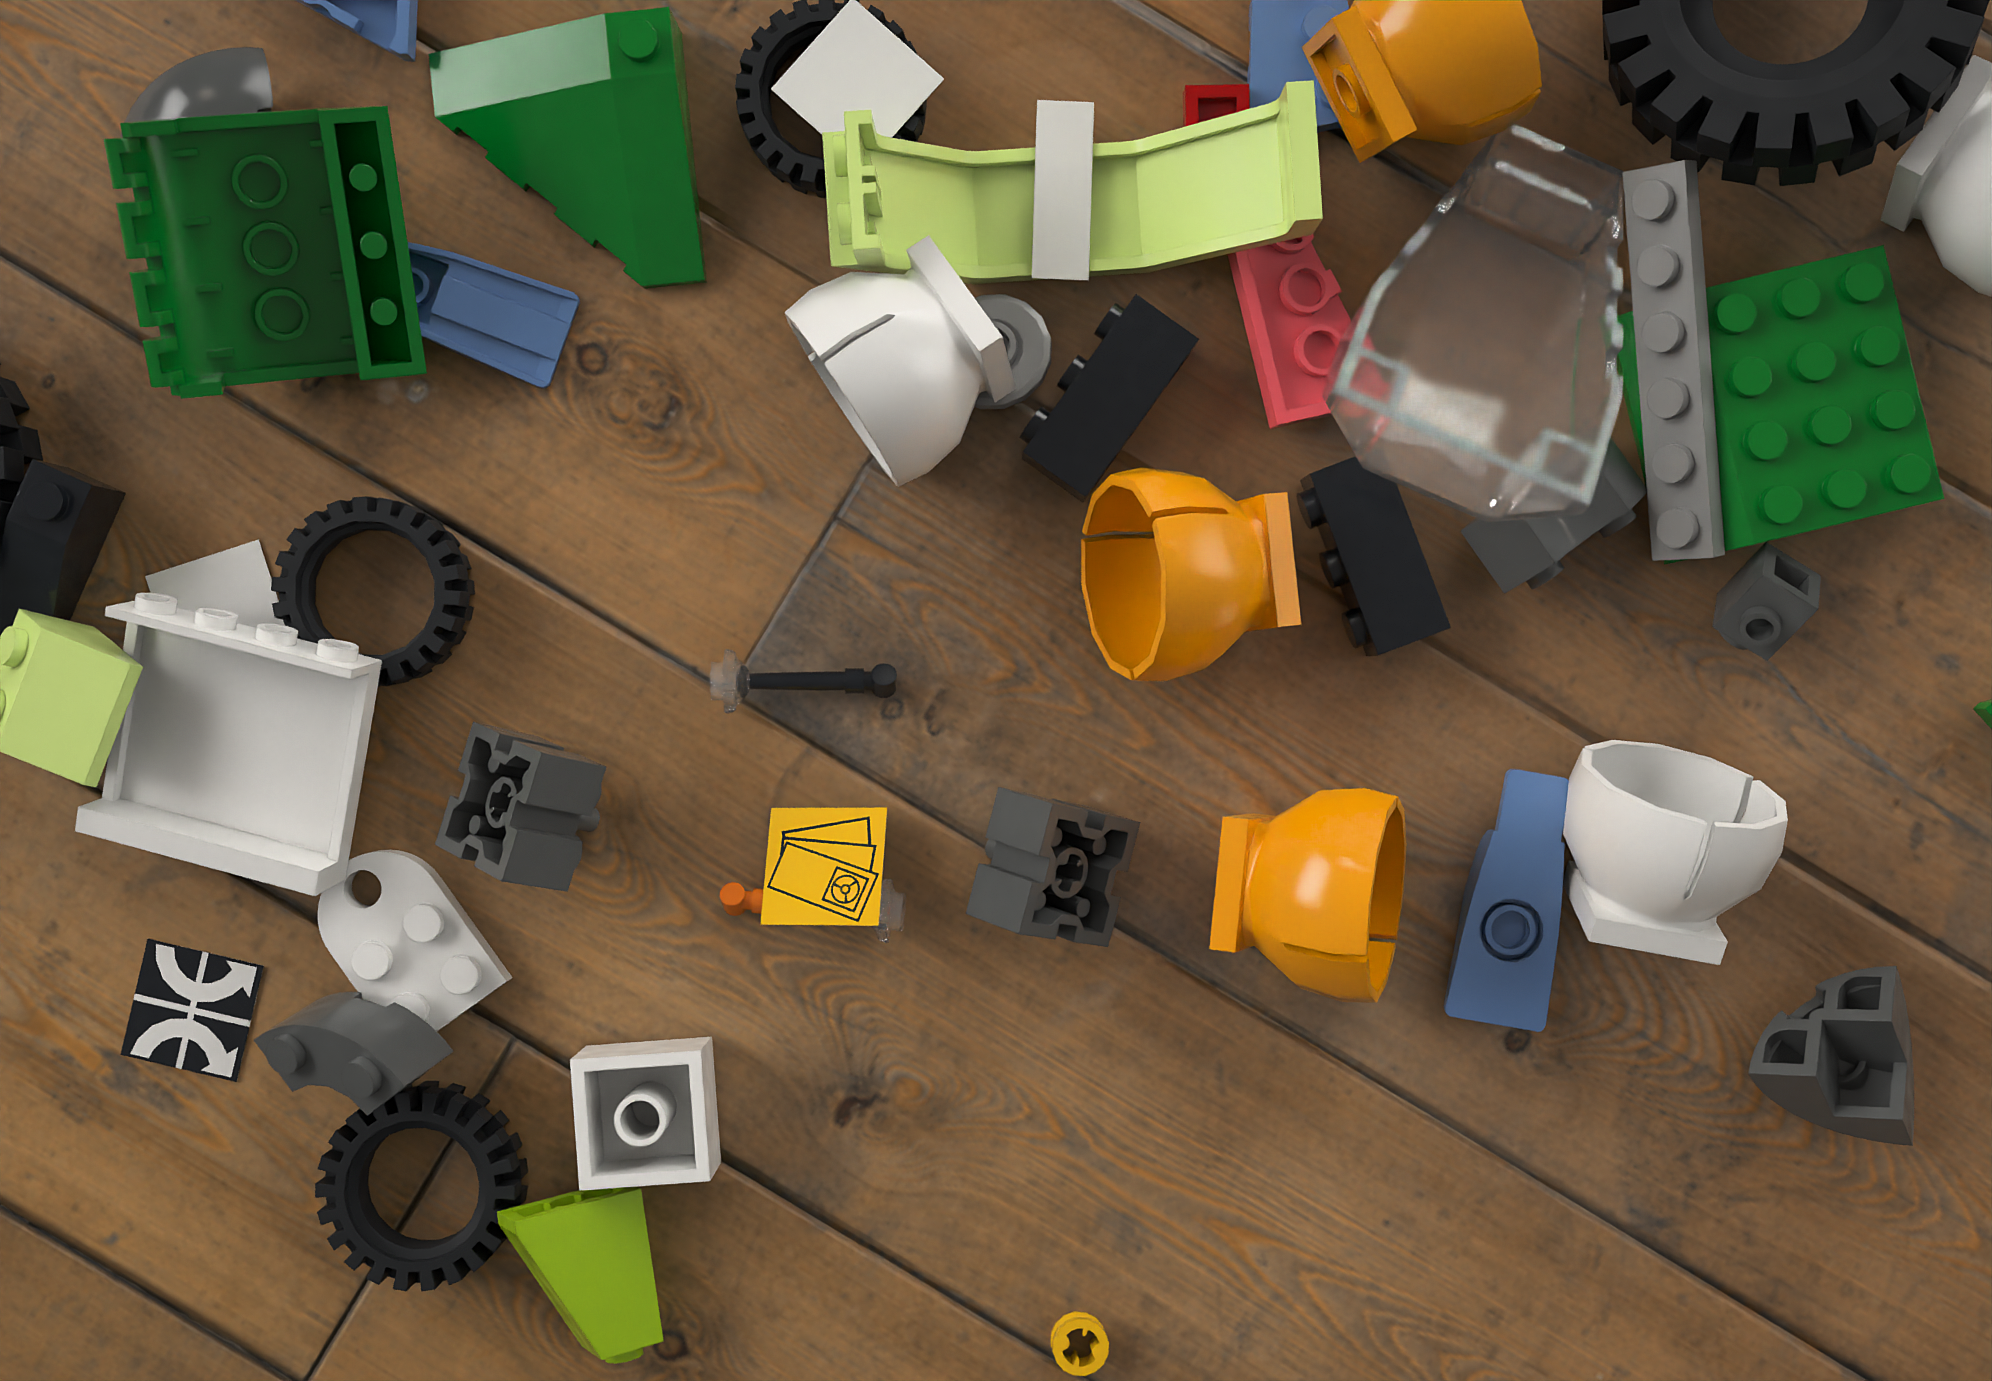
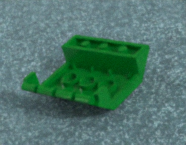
[103,106,427,399]

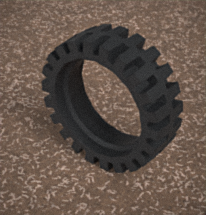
[735,0,927,198]
[271,496,475,687]

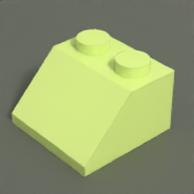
[0,609,143,787]

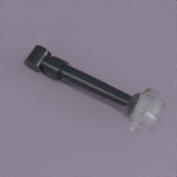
[710,649,897,713]

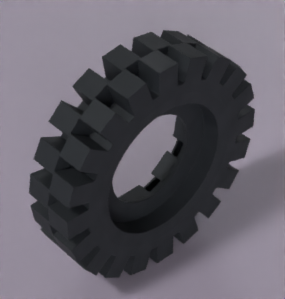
[1602,0,1989,186]

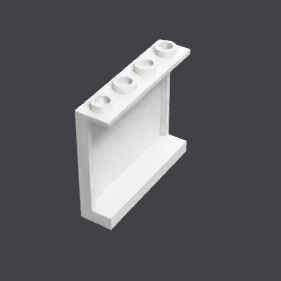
[75,593,382,896]

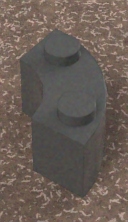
[1461,428,1647,594]
[254,992,453,1116]

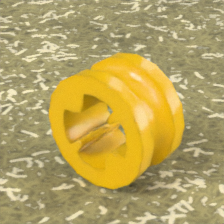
[1050,1311,1109,1376]

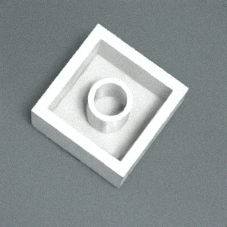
[570,1037,721,1191]

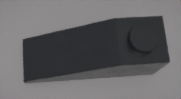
[0,459,126,636]

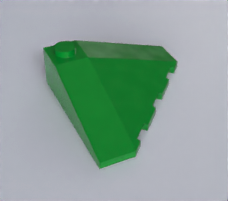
[428,7,707,289]

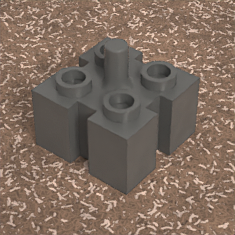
[435,722,606,892]
[966,787,1141,947]

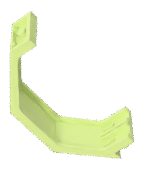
[822,80,1323,284]

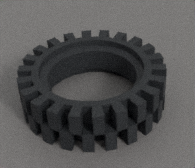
[315,1081,528,1291]

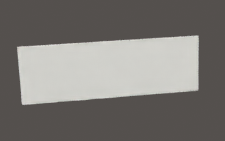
[1031,100,1094,281]

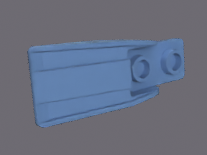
[408,242,580,389]
[1444,769,1569,1032]

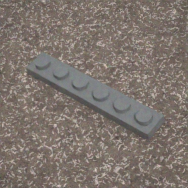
[1622,160,1725,561]

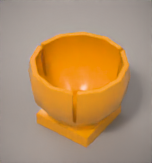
[1301,0,1542,163]
[1081,467,1301,681]
[1209,788,1407,1003]

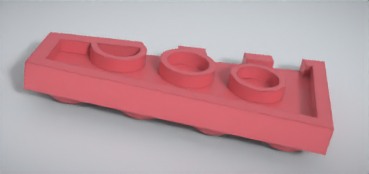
[1227,234,1396,429]

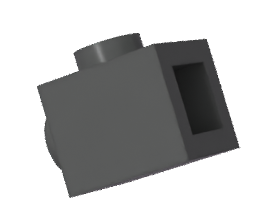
[1712,542,1821,661]

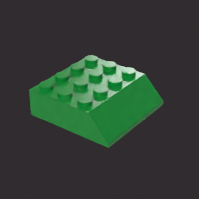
[1606,245,1945,565]

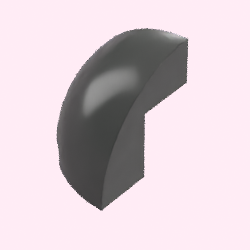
[120,47,273,137]
[1748,966,1914,1146]

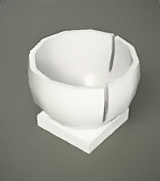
[1881,55,1992,297]
[785,235,1016,487]
[1563,740,1788,965]

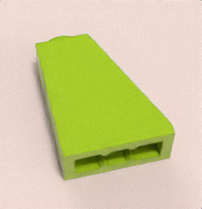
[497,1186,664,1364]

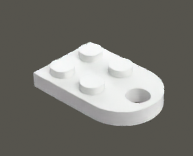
[318,850,513,1032]

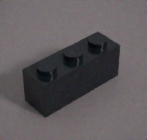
[1019,294,1199,503]
[1297,446,1451,656]

